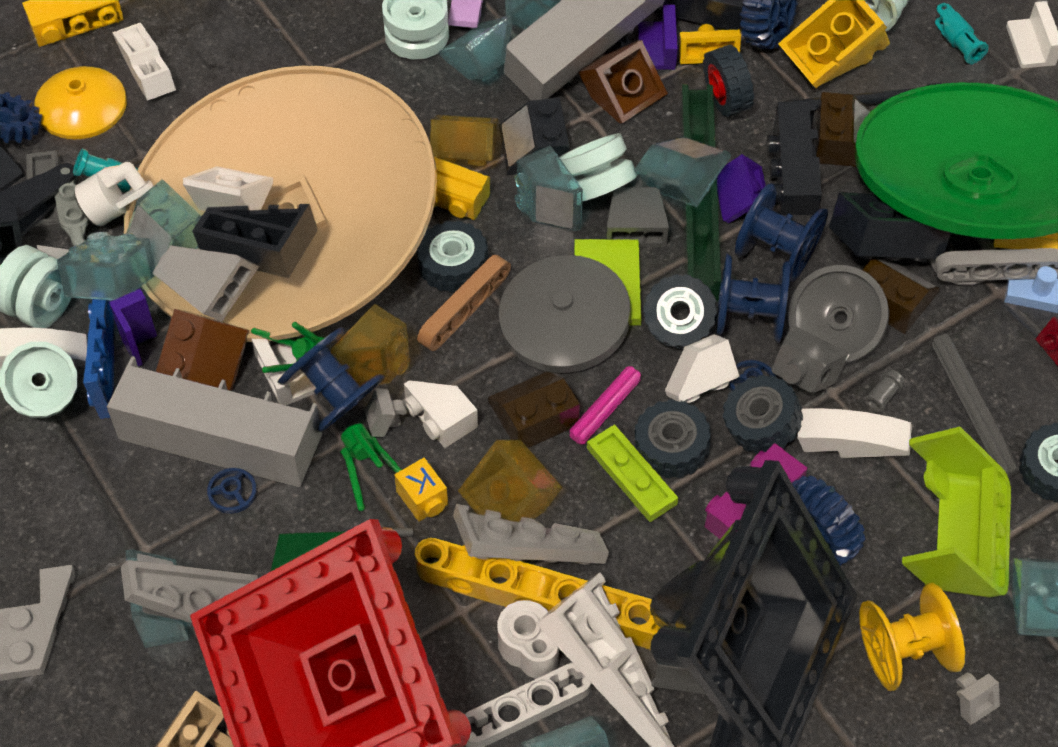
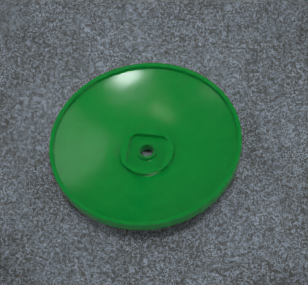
[855,82,1058,239]

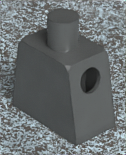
[606,176,669,247]
[771,325,849,393]

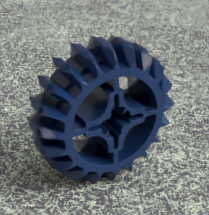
[740,0,798,49]
[792,475,866,566]

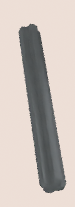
[932,334,1019,477]

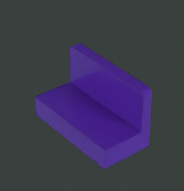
[638,5,678,70]
[714,154,766,223]
[109,289,157,367]

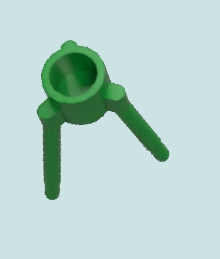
[251,322,324,373]
[340,424,402,511]

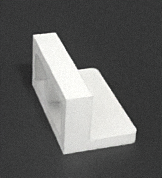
[1006,1,1058,68]
[252,339,316,405]

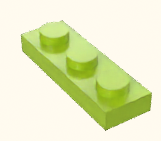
[587,424,678,522]

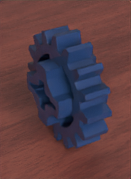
[0,92,42,143]

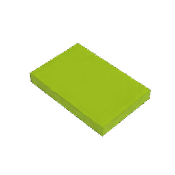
[574,239,641,325]

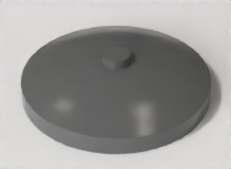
[499,255,631,373]

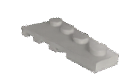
[453,504,609,565]
[121,560,258,623]

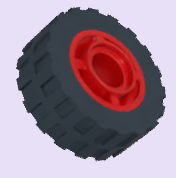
[703,44,754,117]

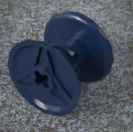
[734,183,828,283]
[716,253,790,343]
[277,327,386,432]

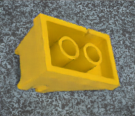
[778,0,890,88]

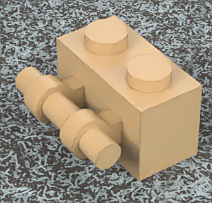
[155,691,234,747]

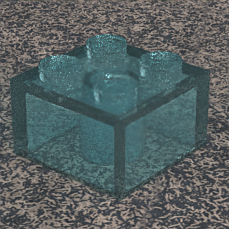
[57,232,155,300]

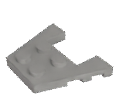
[0,565,75,681]

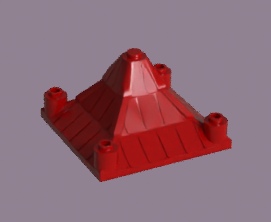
[190,519,471,747]

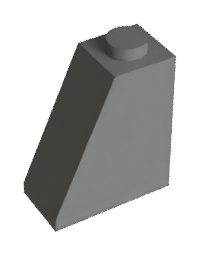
[152,245,259,321]

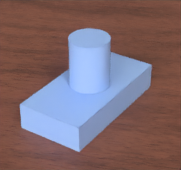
[1004,266,1058,313]

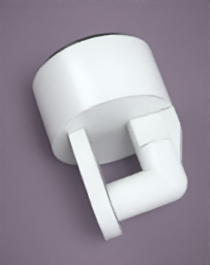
[74,162,154,226]

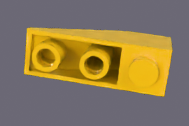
[22,0,124,47]

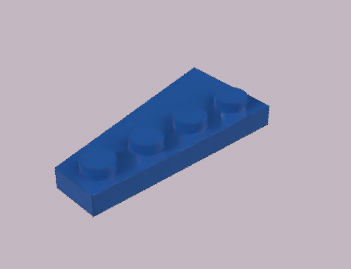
[83,288,114,419]

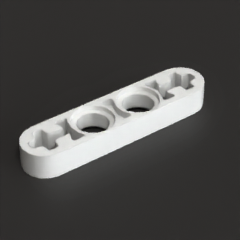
[465,663,592,747]

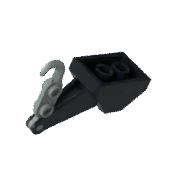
[0,163,110,265]

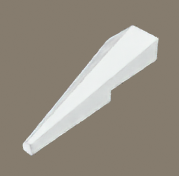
[536,573,674,747]

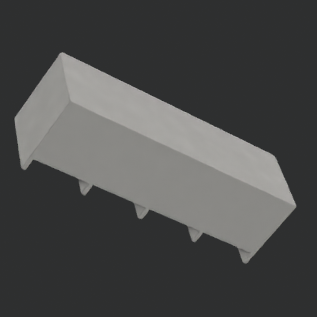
[504,0,664,100]
[107,356,322,487]

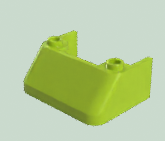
[902,427,1011,598]

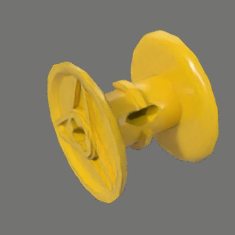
[859,583,965,691]

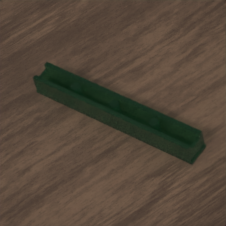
[680,84,721,302]

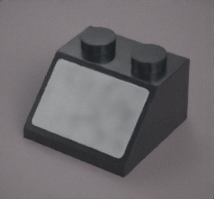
[499,97,569,175]

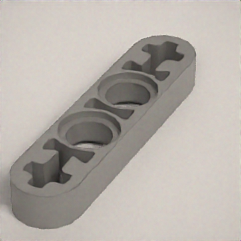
[935,248,1058,282]

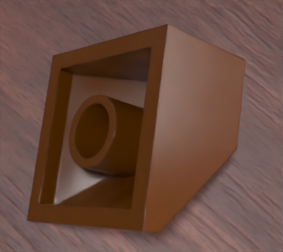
[578,40,668,124]

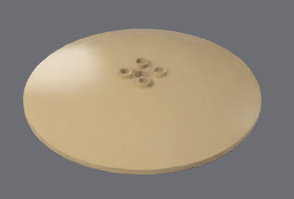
[124,66,437,342]

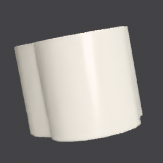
[497,600,559,679]

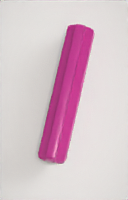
[569,366,641,445]

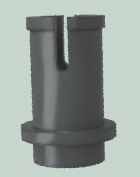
[864,369,904,412]

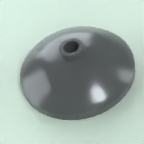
[788,265,889,364]

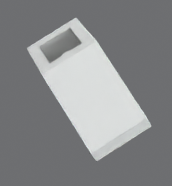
[665,334,739,403]
[403,380,478,448]

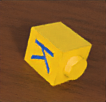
[394,458,448,522]

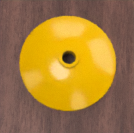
[34,66,127,140]

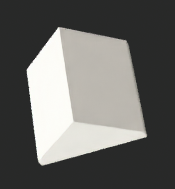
[183,166,273,211]

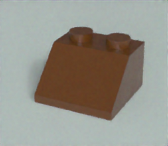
[156,309,250,391]

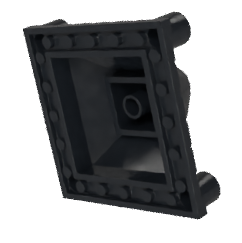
[650,460,857,747]

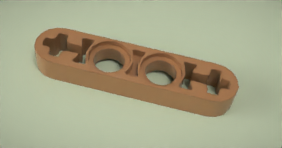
[417,254,511,351]

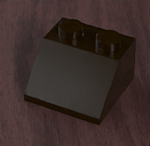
[488,371,580,452]

